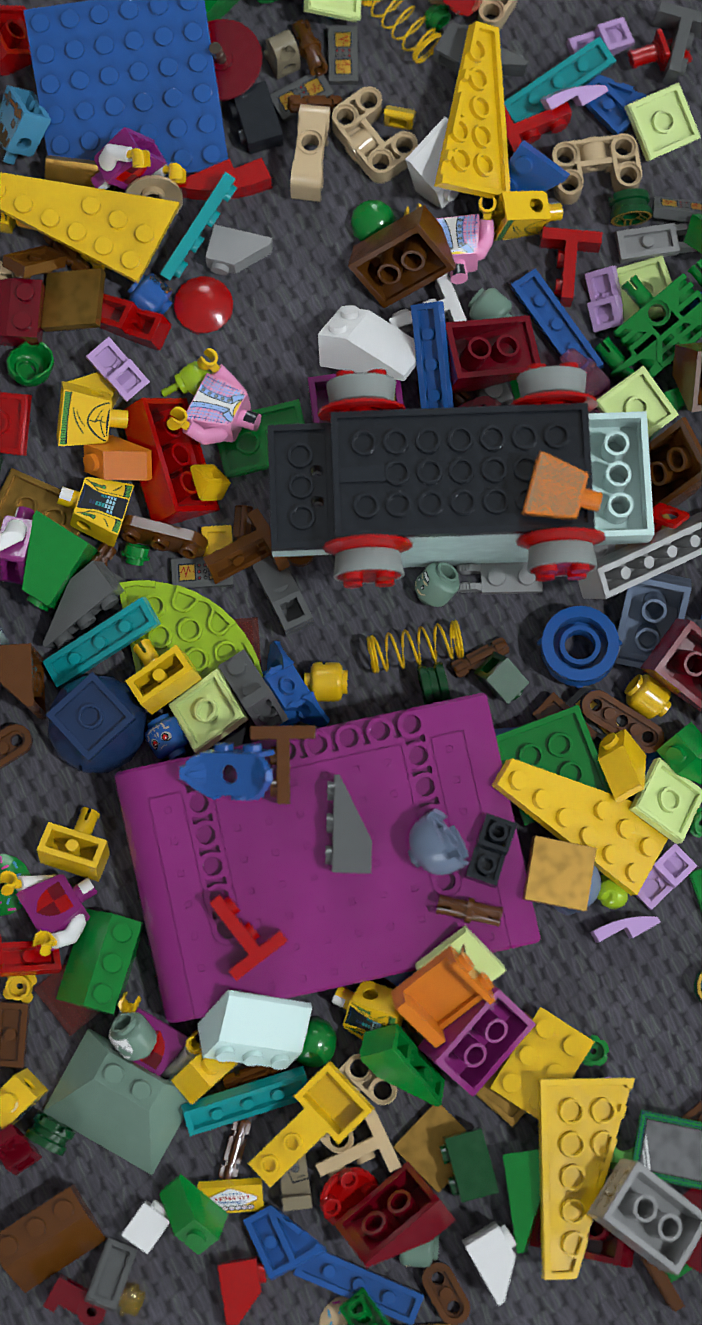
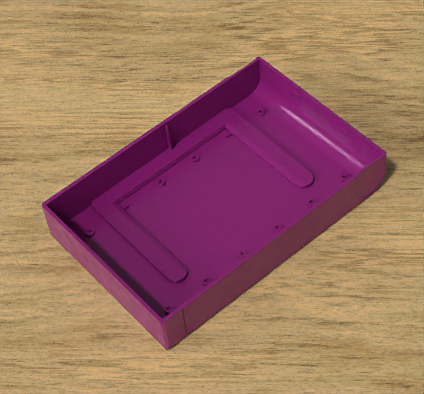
[114,693,541,1023]

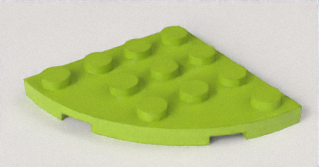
[119,580,263,696]

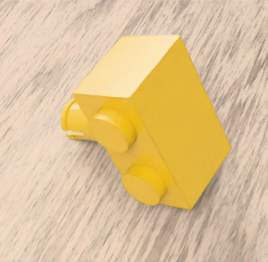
[125,639,202,715]
[37,807,110,882]

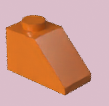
[83,435,152,481]

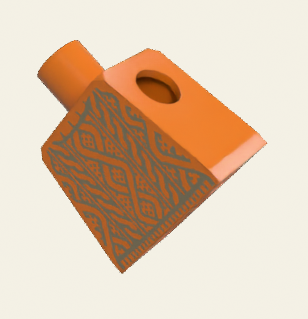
[521,452,603,520]

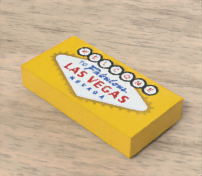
[198,1177,264,1213]

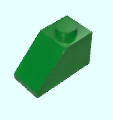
[656,722,702,785]
[159,1174,228,1255]

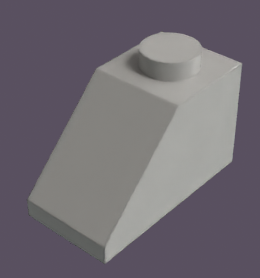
[205,224,273,275]

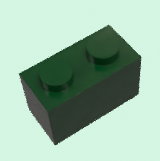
[439,1127,499,1203]

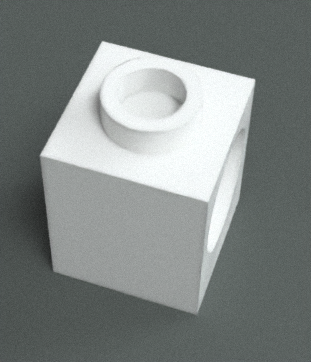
[122,1199,170,1254]

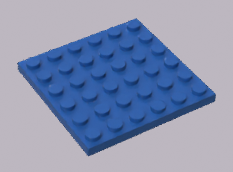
[24,0,229,177]

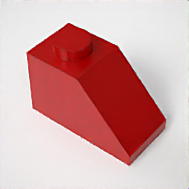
[218,1256,267,1325]

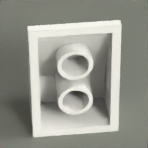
[318,305,417,381]

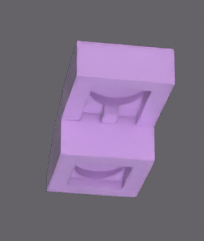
[566,17,635,55]
[540,85,608,110]
[585,266,623,332]
[85,337,150,402]
[635,843,697,910]
[590,916,660,943]

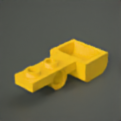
[248,1061,375,1187]

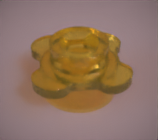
[118,1284,146,1317]

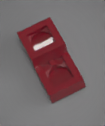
[0,1123,43,1176]

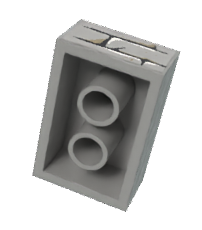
[587,1159,702,1275]

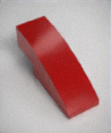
[177,157,272,200]
[100,294,172,351]

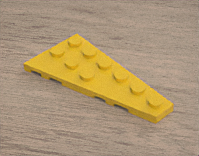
[434,21,510,200]
[0,172,180,284]
[491,759,668,896]
[538,1078,635,1280]

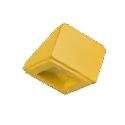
[383,105,416,130]
[190,464,231,501]

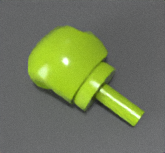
[161,361,211,397]
[597,875,628,909]

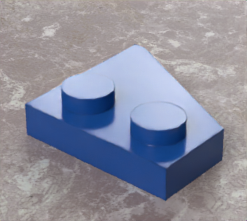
[584,74,652,135]
[509,140,570,191]
[243,1205,327,1280]

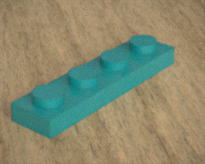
[504,36,616,123]
[160,172,238,280]
[42,597,161,688]
[181,1066,308,1136]

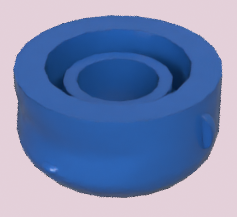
[537,606,623,688]

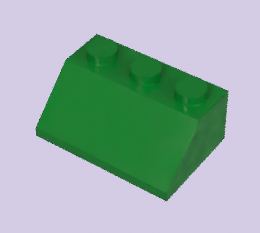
[56,909,145,1018]

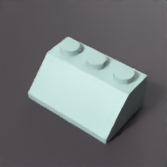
[197,990,312,1070]

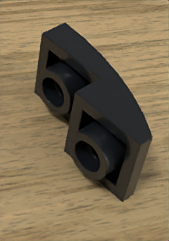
[464,813,517,888]

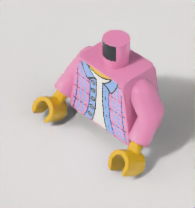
[404,196,497,284]
[167,348,261,445]

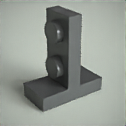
[652,1,702,85]
[218,649,289,726]

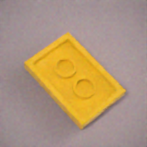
[490,1007,595,1120]

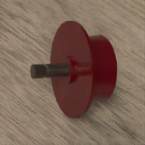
[208,19,263,101]

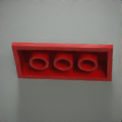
[124,398,220,524]

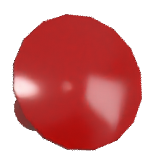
[174,276,233,334]
[320,1167,379,1226]

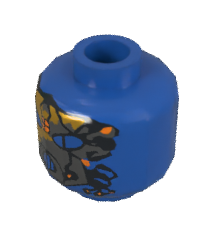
[127,273,173,314]

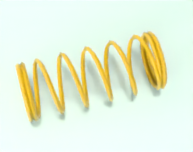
[361,0,442,64]
[366,619,464,674]

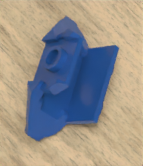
[262,641,330,728]
[179,743,274,801]

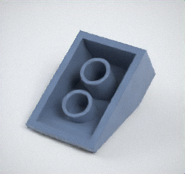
[615,573,692,669]

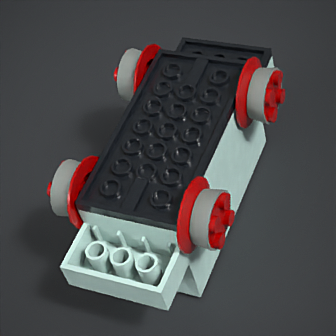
[267,362,654,588]

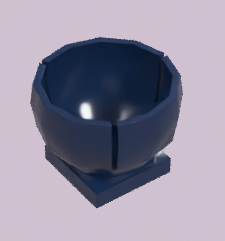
[46,672,147,773]

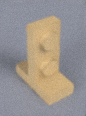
[315,1106,401,1179]

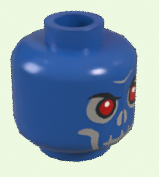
[145,713,189,760]

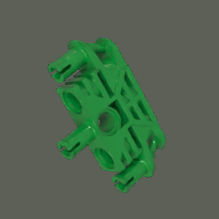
[594,259,702,379]

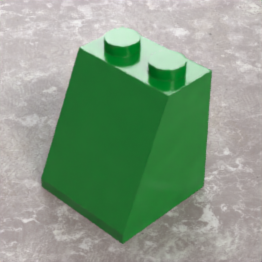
[22,510,97,612]

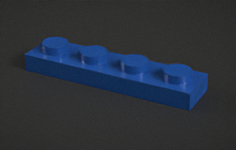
[510,268,604,378]
[411,301,454,409]
[293,1251,425,1325]

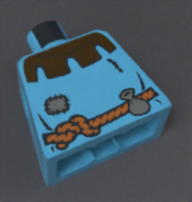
[0,85,51,164]

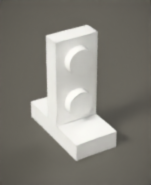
[389,273,467,333]

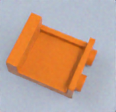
[391,945,495,1048]

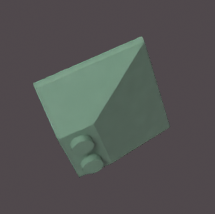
[43,1029,189,1175]

